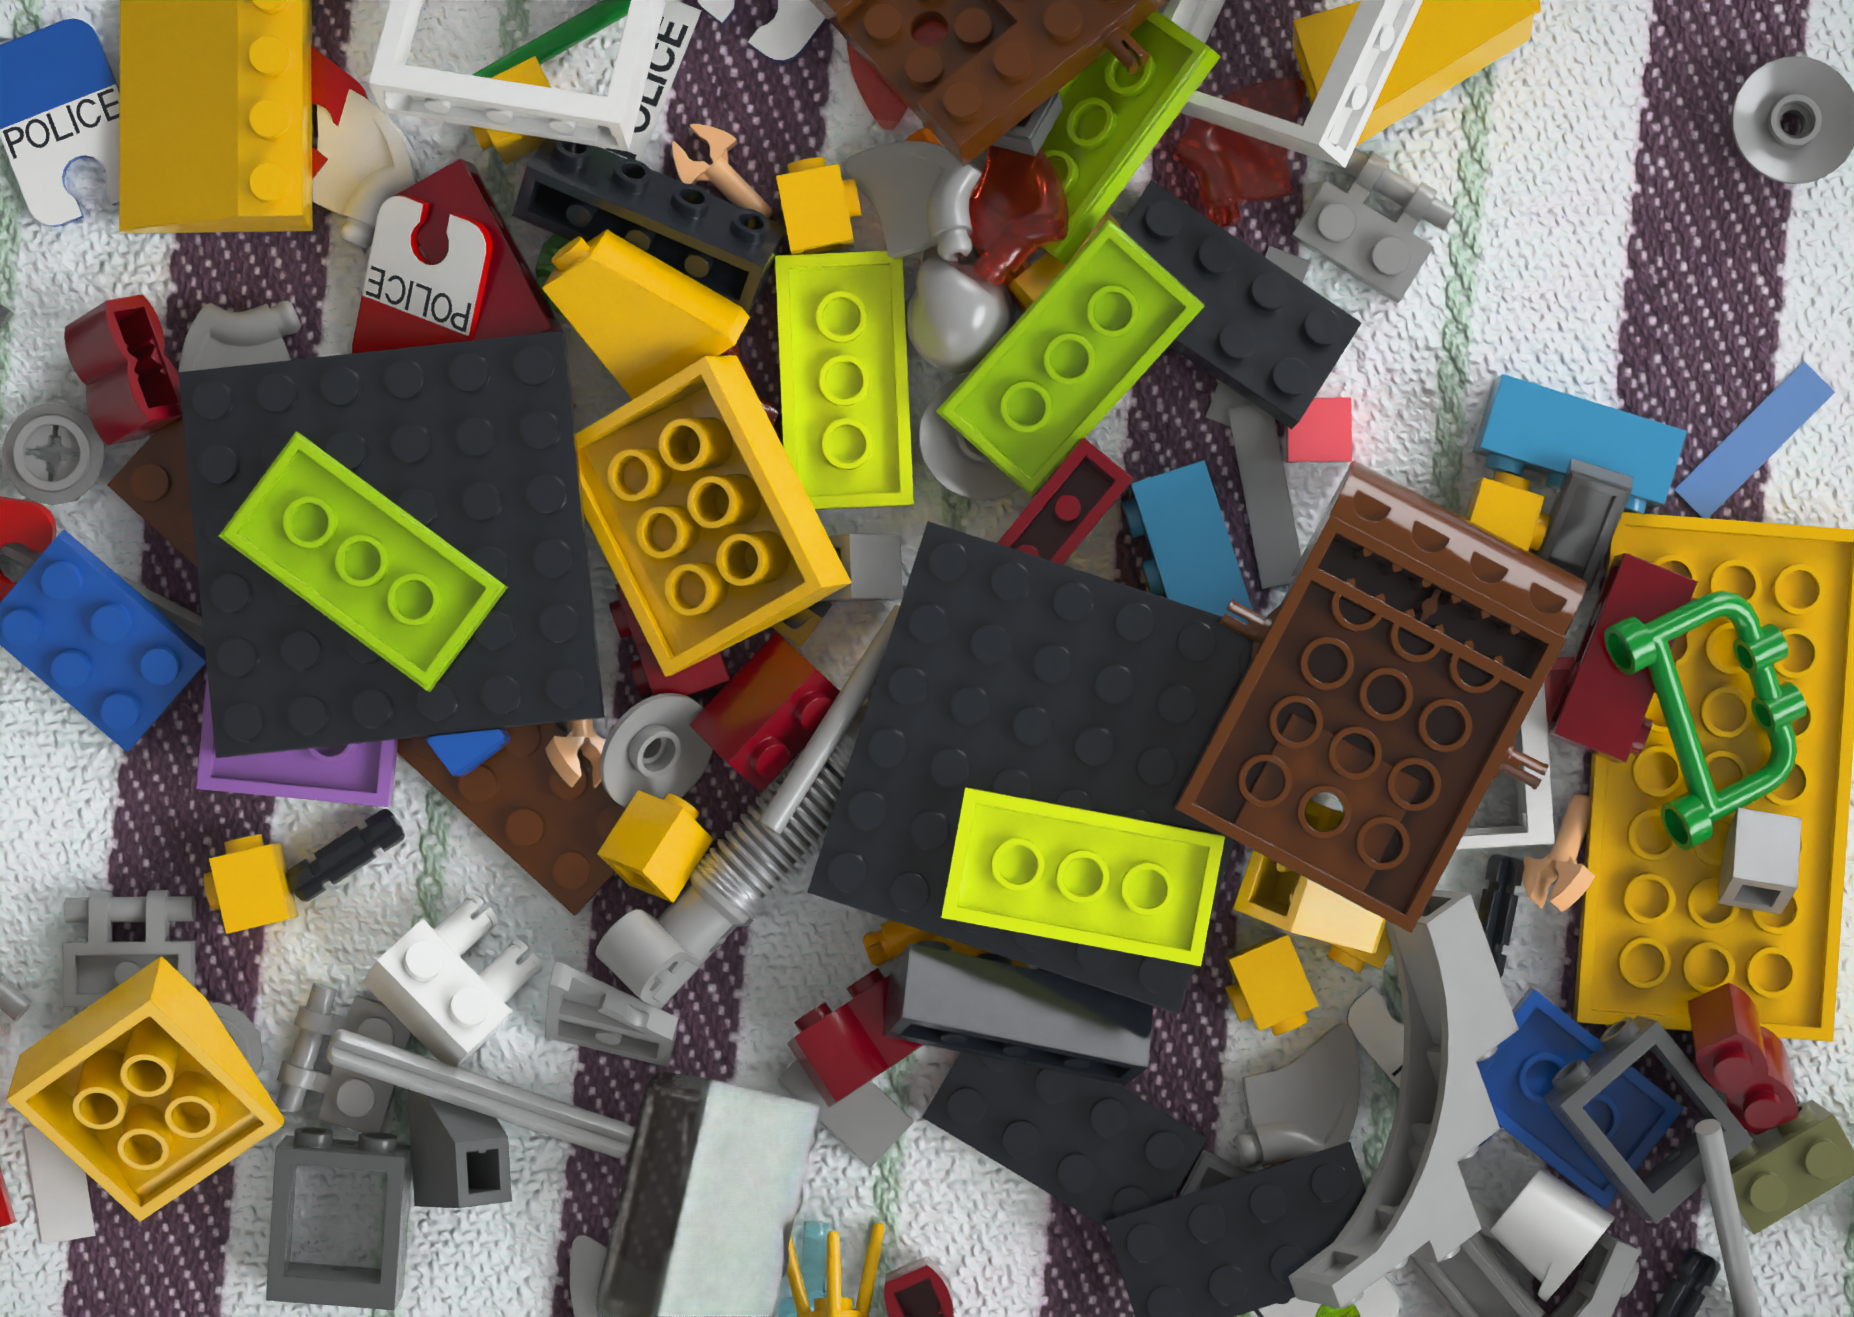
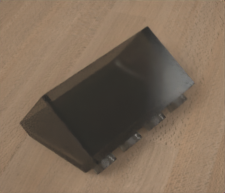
[596,1071,820,1317]

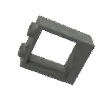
[1542,1016,1753,1225]
[266,1127,412,1310]

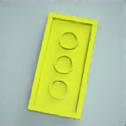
[775,251,914,511]
[941,787,1225,966]

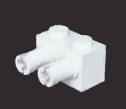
[363,894,542,1067]

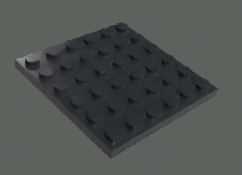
[178,331,605,758]
[807,521,1254,1014]

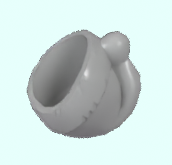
[906,245,1016,373]

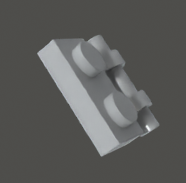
[1290,148,1456,303]
[62,890,196,1007]
[276,983,413,1133]

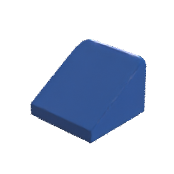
[425,729,511,777]

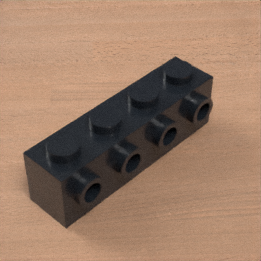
[512,138,786,314]
[883,941,1153,1085]

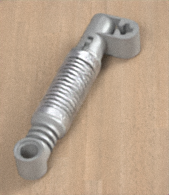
[595,691,872,1009]

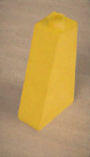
[1292,0,1541,147]

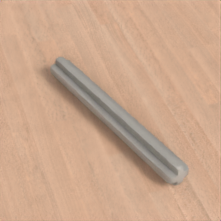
[327,1029,634,1158]

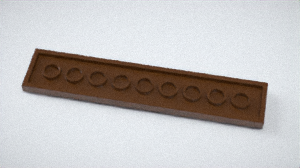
[107,416,626,916]

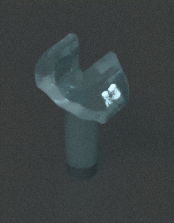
[779,1221,830,1317]

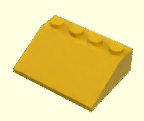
[119,0,313,234]
[576,355,852,677]

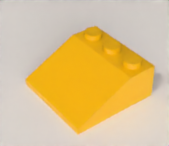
[6,956,284,1222]

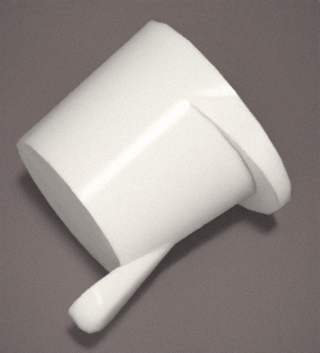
[1472,1167,1615,1302]

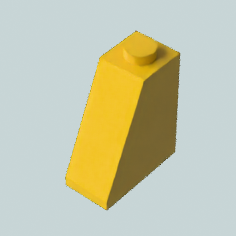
[542,230,750,400]

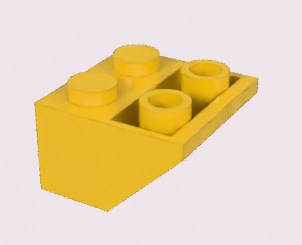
[1233,793,1387,953]

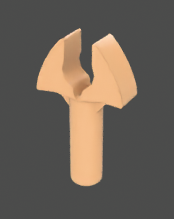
[672,124,772,219]
[545,719,606,788]
[1523,793,1595,912]

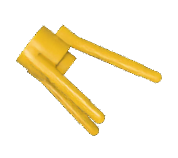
[773,1210,885,1317]

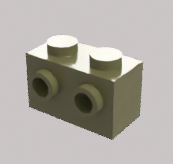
[1729,1100,1854,1235]

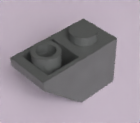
[408,1089,512,1208]

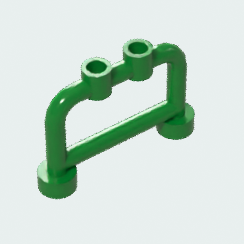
[1604,590,1806,850]

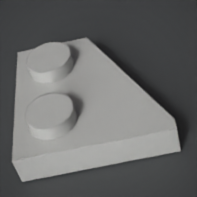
[545,962,678,1067]

